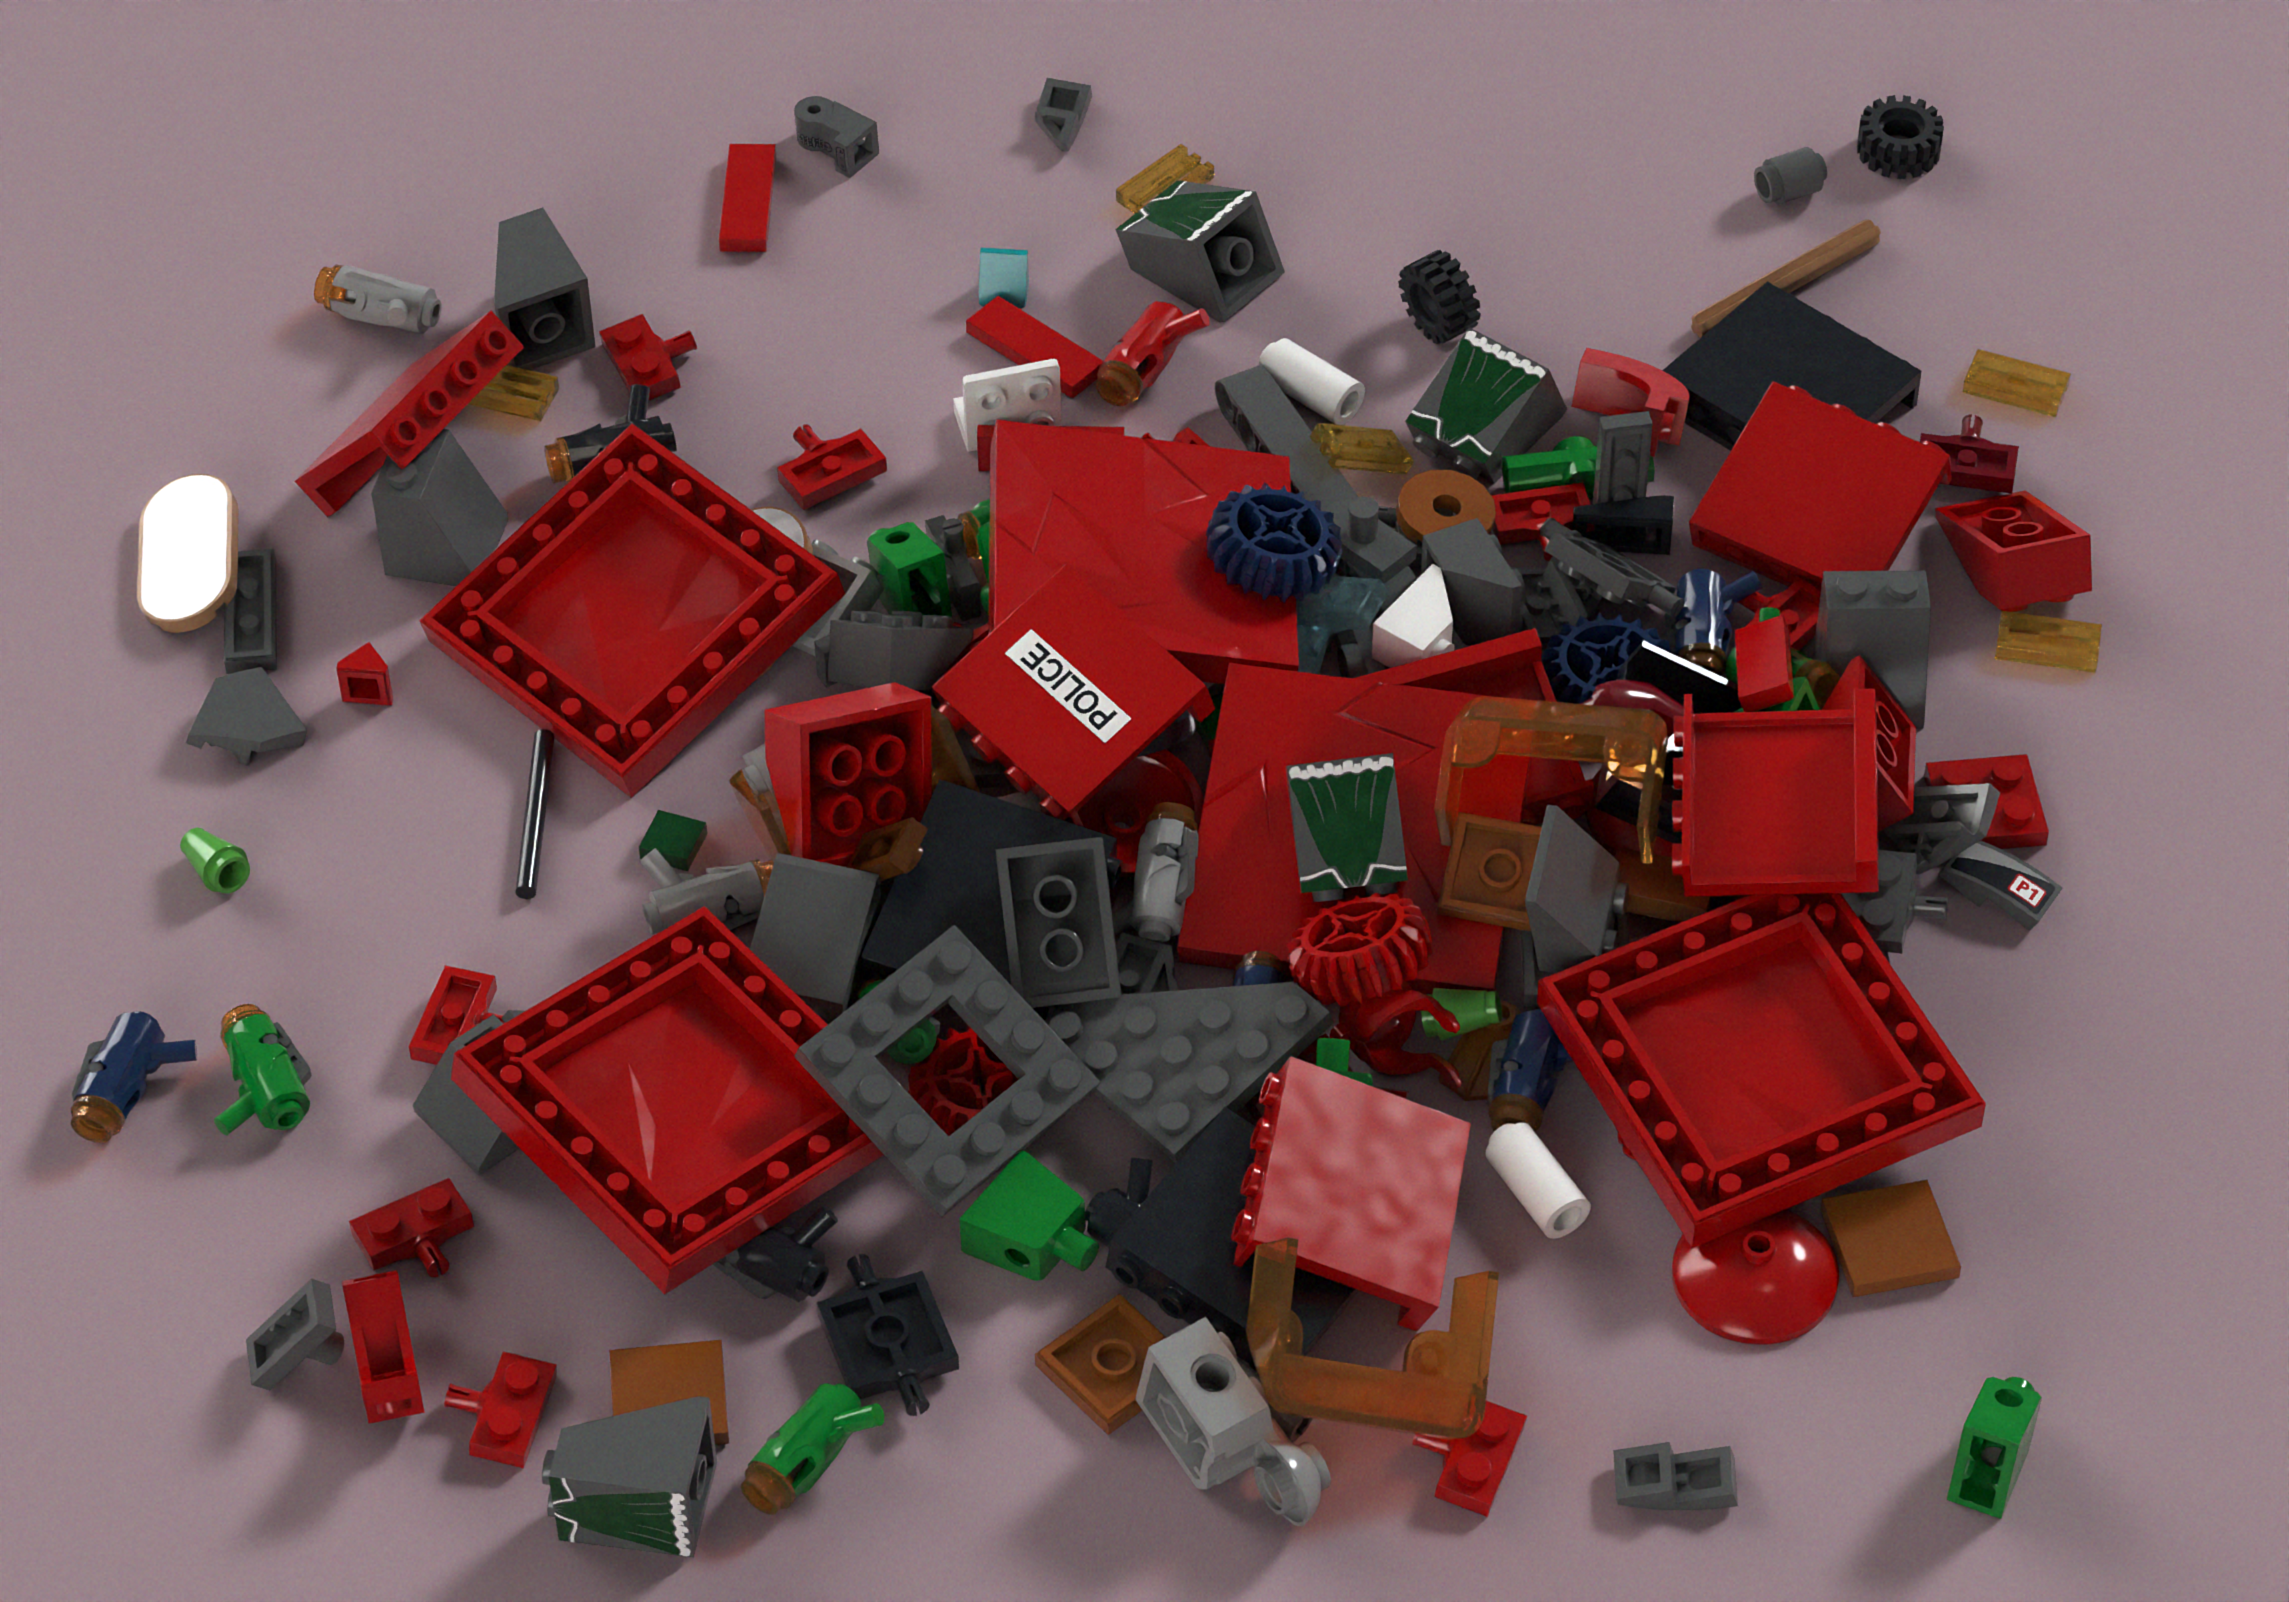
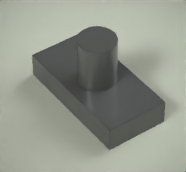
[1323,496,1417,585]
[246,1279,344,1391]

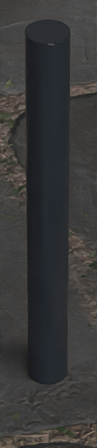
[515,729,555,899]

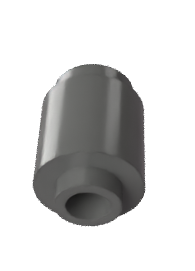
[1754,147,1827,204]

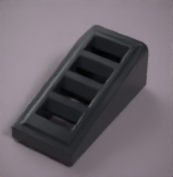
[1572,495,1674,555]

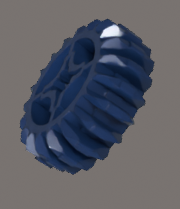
[1206,482,1342,603]
[1541,612,1671,735]

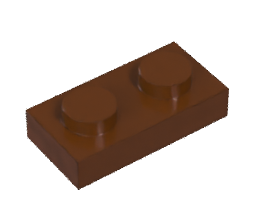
[846,817,928,882]

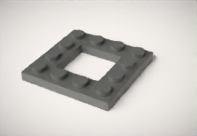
[794,925,1101,1217]

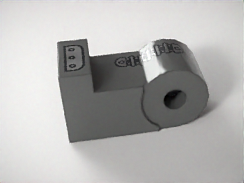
[794,96,879,178]

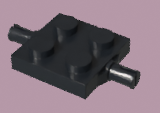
[817,1254,959,1416]

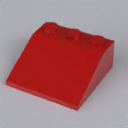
[765,682,932,867]

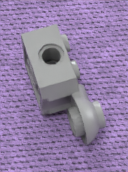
[1135,1317,1331,1527]

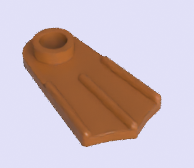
[1439,1000,1522,1101]

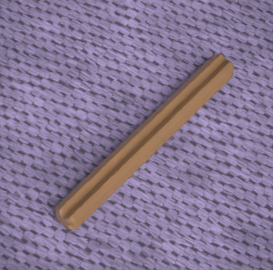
[1691,219,1881,338]

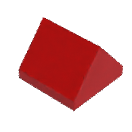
[336,642,393,705]

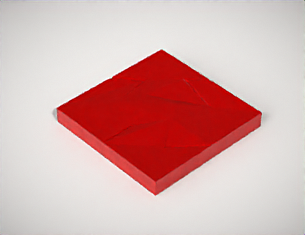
[988,419,1299,685]
[419,423,845,798]
[1177,663,1538,995]
[1537,893,1986,1248]
[451,906,884,1295]

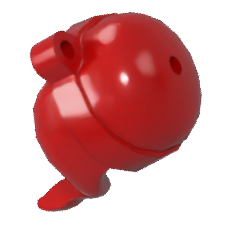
[1329,981,1462,1089]

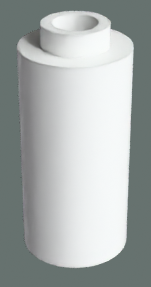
[1259,338,1365,426]
[1485,1123,1591,1239]

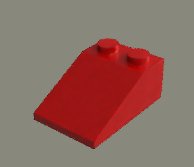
[1935,490,2092,612]
[1822,655,1916,832]

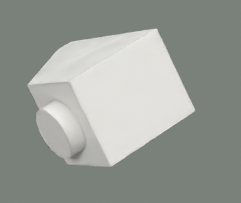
[1372,564,1454,668]

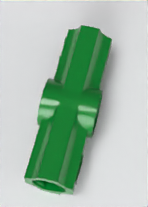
[1501,436,1655,500]

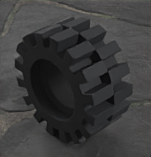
[1857,95,1944,179]
[1398,250,1481,344]

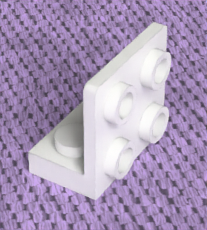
[953,359,1062,452]

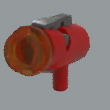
[1096,301,1210,406]

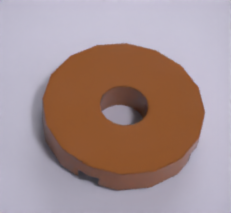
[1396,469,1496,544]

